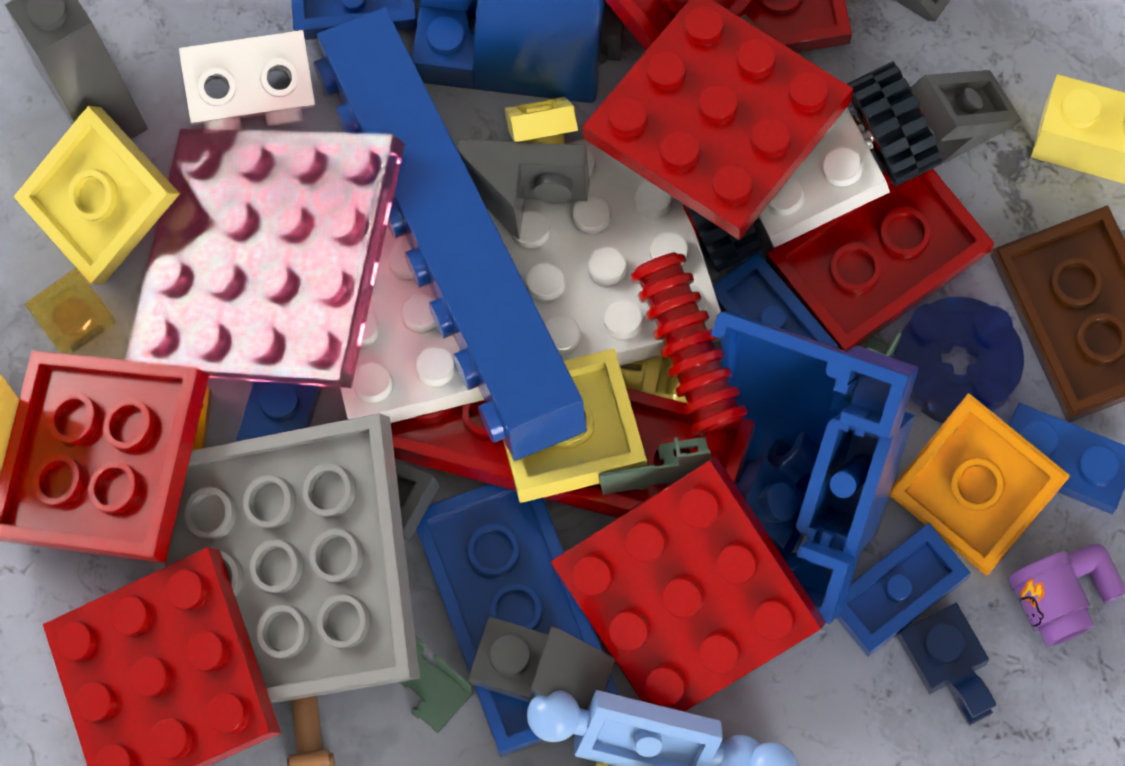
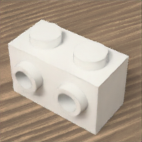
[179,30,315,135]

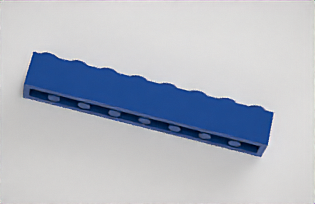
[313,7,587,461]

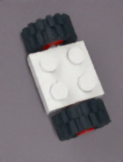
[682,61,942,272]

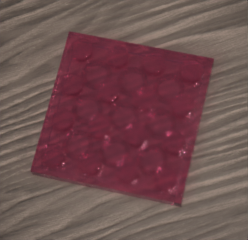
[125,129,405,388]

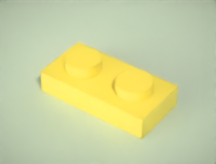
[504,97,578,144]

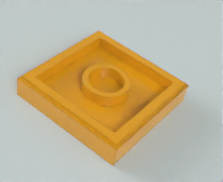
[889,393,1071,576]

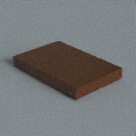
[991,205,1125,423]

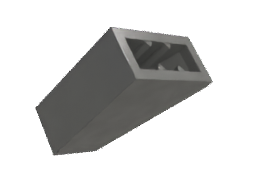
[5,0,148,139]

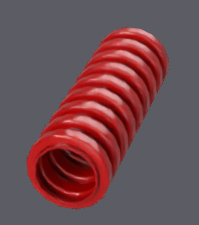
[630,252,748,436]

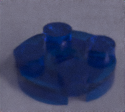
[894,297,1024,423]

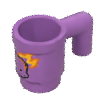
[1007,544,1125,648]

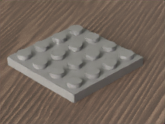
[153,413,420,703]

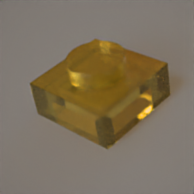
[25,268,116,354]

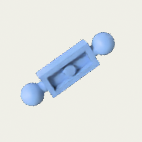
[527,690,761,766]

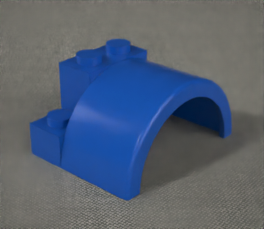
[411,0,605,103]
[711,311,919,625]

